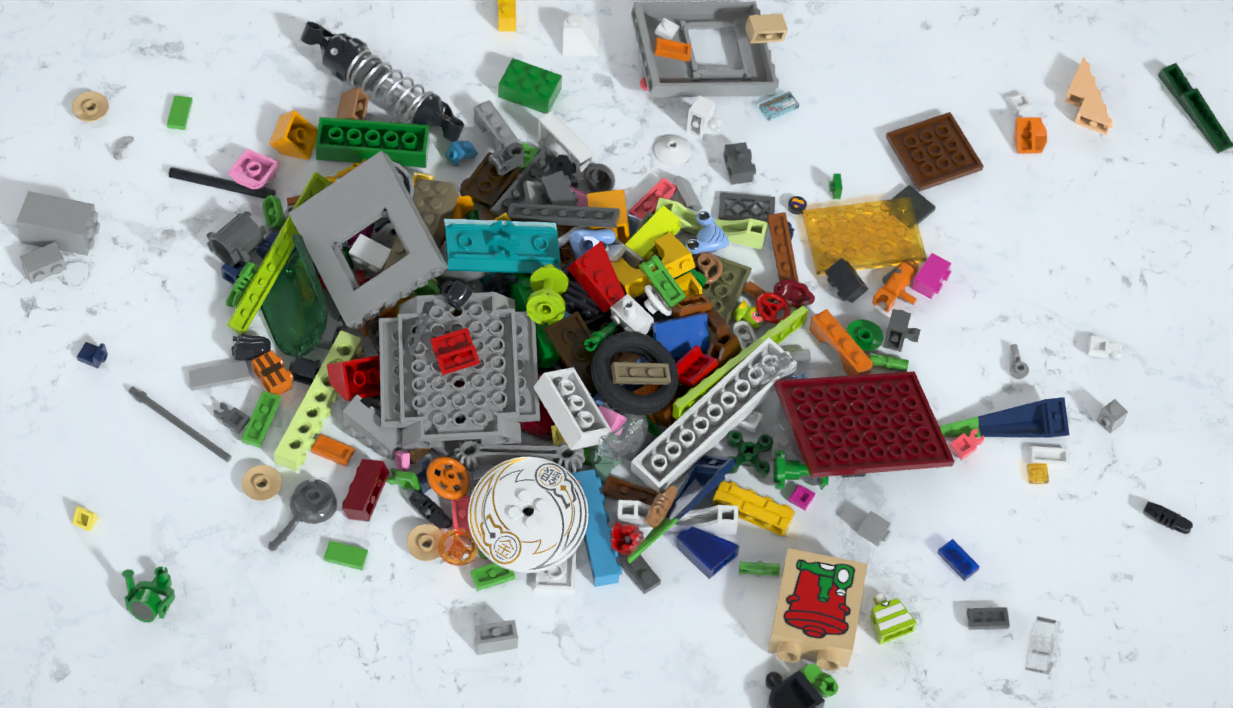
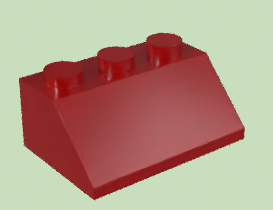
[326,355,381,401]

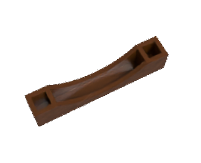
[652,333,742,428]

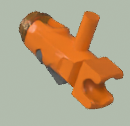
[872,259,918,313]

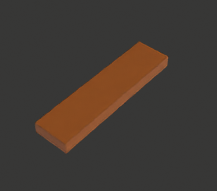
[767,212,799,282]

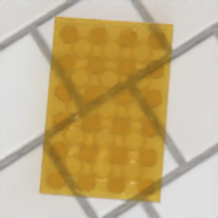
[802,197,927,275]

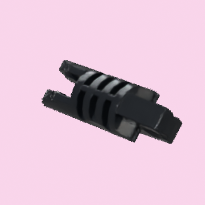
[409,490,453,529]
[1143,501,1193,534]

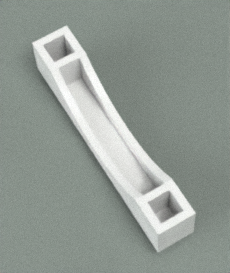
[617,500,738,535]

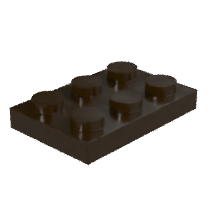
[460,152,521,209]

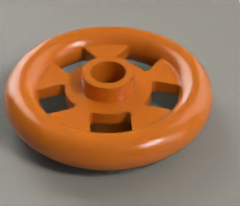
[427,457,471,500]

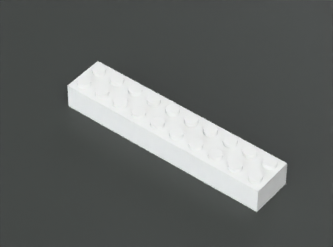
[631,338,797,493]

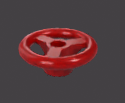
[755,292,790,324]

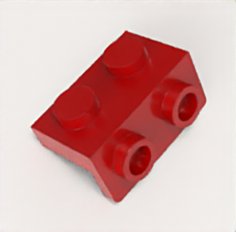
[676,345,718,388]

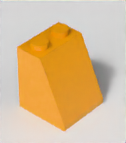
[587,189,630,245]

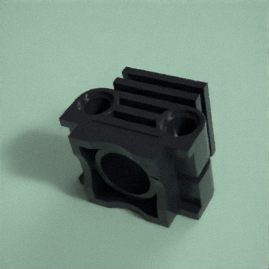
[561,260,601,321]

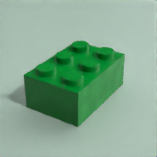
[498,58,562,114]

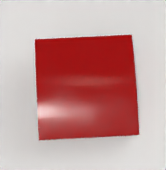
[430,327,480,376]

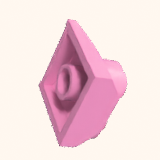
[228,148,279,189]

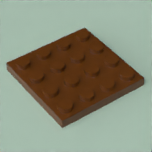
[886,112,984,192]

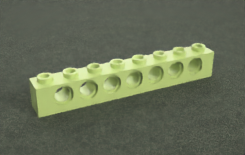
[274,331,364,472]

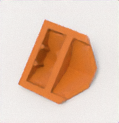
[1014,117,1047,154]

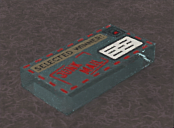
[759,91,799,121]

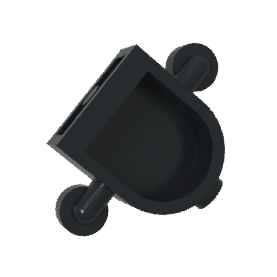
[765,670,825,708]

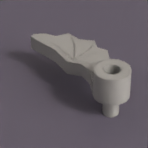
[113,137,134,160]

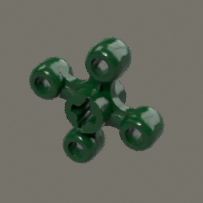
[727,430,773,478]

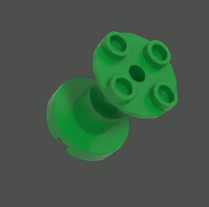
[773,450,829,490]

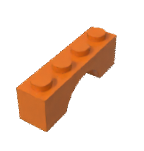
[809,309,873,376]

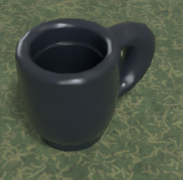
[442,280,473,310]

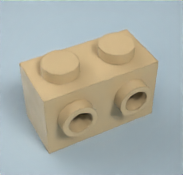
[745,14,788,43]

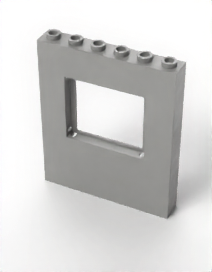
[631,1,779,98]
[289,151,449,329]

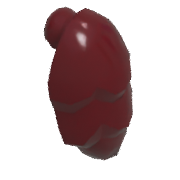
[773,280,815,308]

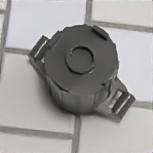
[206,211,266,267]

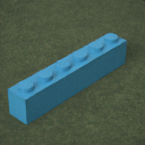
[571,469,622,587]

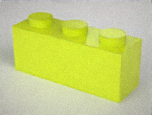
[625,205,681,263]

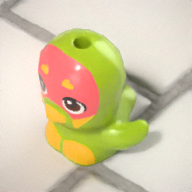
[732,300,764,328]

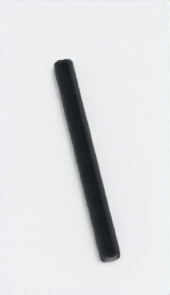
[169,167,276,199]

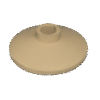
[72,91,109,122]
[242,465,282,501]
[406,524,447,561]

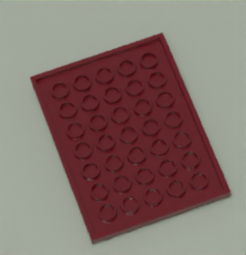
[774,371,955,478]

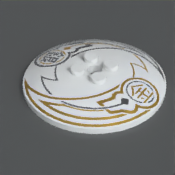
[468,457,588,573]

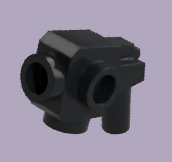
[552,155,578,188]
[484,272,519,297]

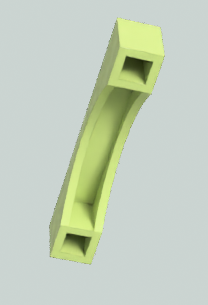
[655,198,768,250]

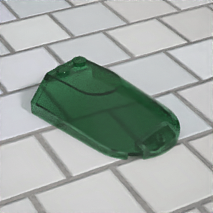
[260,234,328,357]

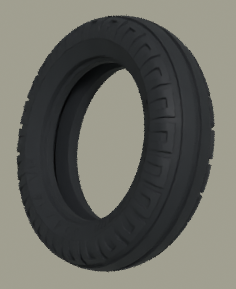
[591,332,678,415]

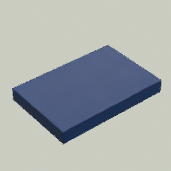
[652,312,709,358]

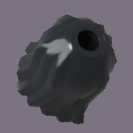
[231,333,271,361]

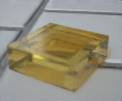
[1027,464,1049,484]

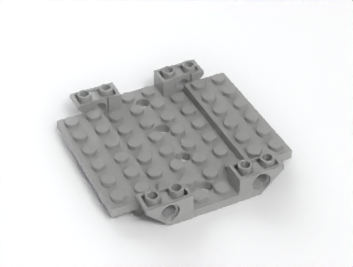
[379,292,540,449]

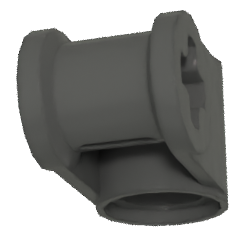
[488,142,524,175]

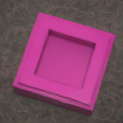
[788,484,816,511]

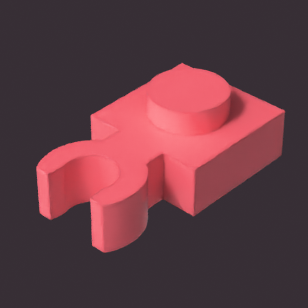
[949,429,985,461]

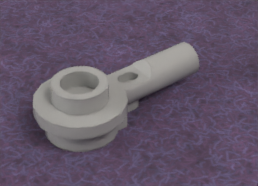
[1010,344,1029,379]

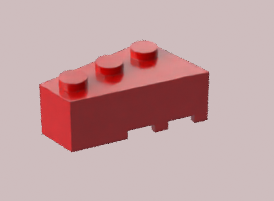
[567,240,625,313]

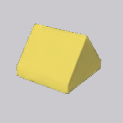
[72,505,99,532]

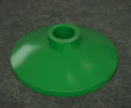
[846,319,884,351]

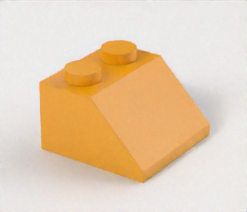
[269,110,318,160]

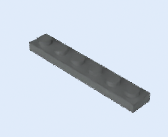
[489,146,557,218]
[507,203,620,228]

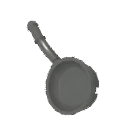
[268,479,337,551]

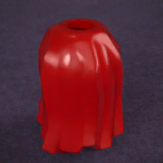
[610,521,645,555]

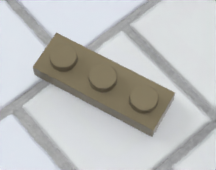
[611,362,671,385]

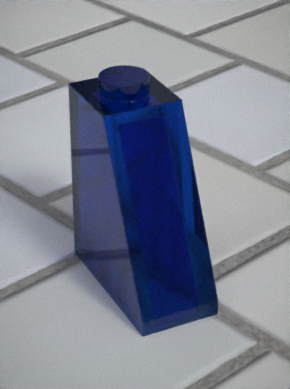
[676,526,740,579]

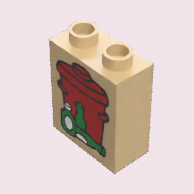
[768,548,868,671]

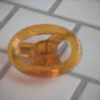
[438,529,478,566]

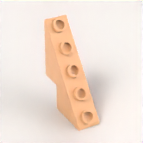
[1065,57,1113,135]

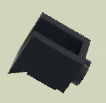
[289,357,321,386]

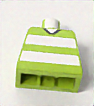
[870,593,917,645]

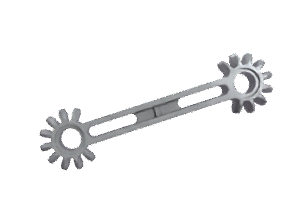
[454,439,585,473]

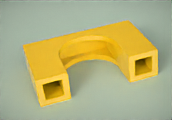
[611,232,695,299]

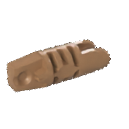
[645,486,678,528]

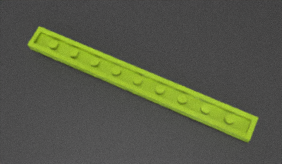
[226,172,331,335]
[672,306,808,420]

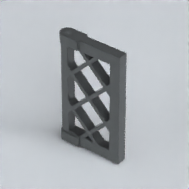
[718,192,775,222]

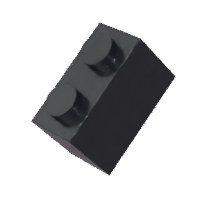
[825,257,869,303]

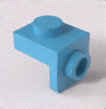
[445,141,478,167]

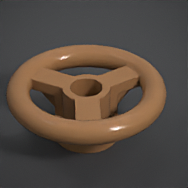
[692,252,723,284]

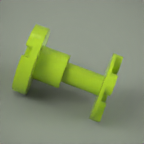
[526,264,569,325]

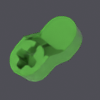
[800,664,838,698]

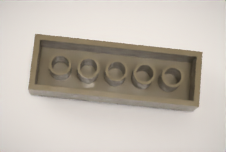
[383,178,459,271]

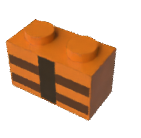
[252,350,293,395]

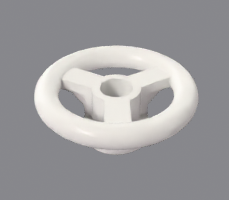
[644,285,672,316]

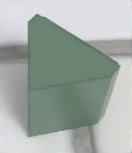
[593,463,614,485]

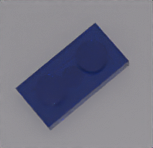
[937,539,980,581]

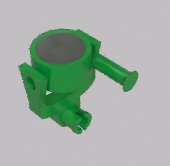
[122,566,175,623]

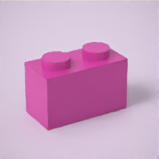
[912,253,952,299]

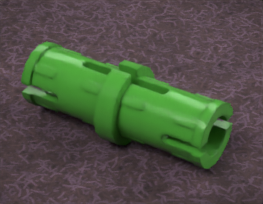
[870,353,909,372]
[739,561,780,577]

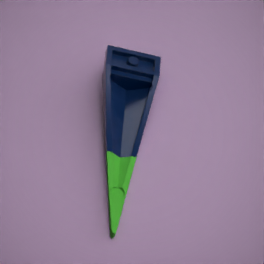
[939,397,1070,438]
[627,455,736,564]

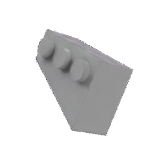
[343,394,402,460]

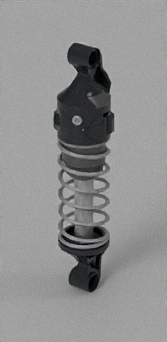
[300,21,465,142]

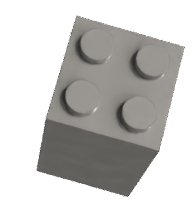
[16,191,100,256]

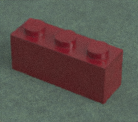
[342,459,390,522]

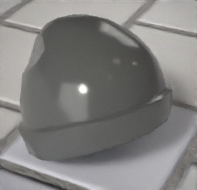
[584,163,615,193]

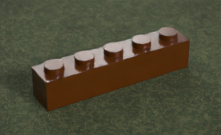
[705,306,730,337]

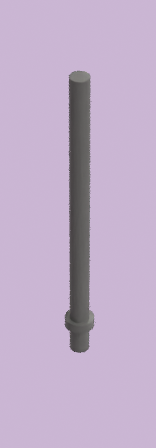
[129,386,232,462]

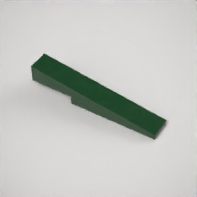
[1157,63,1233,153]

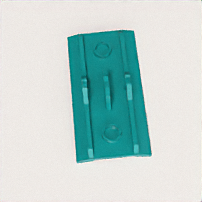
[443,219,561,273]

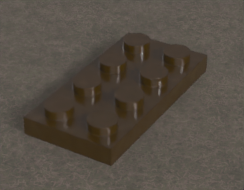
[544,311,612,394]

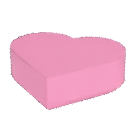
[395,449,410,472]

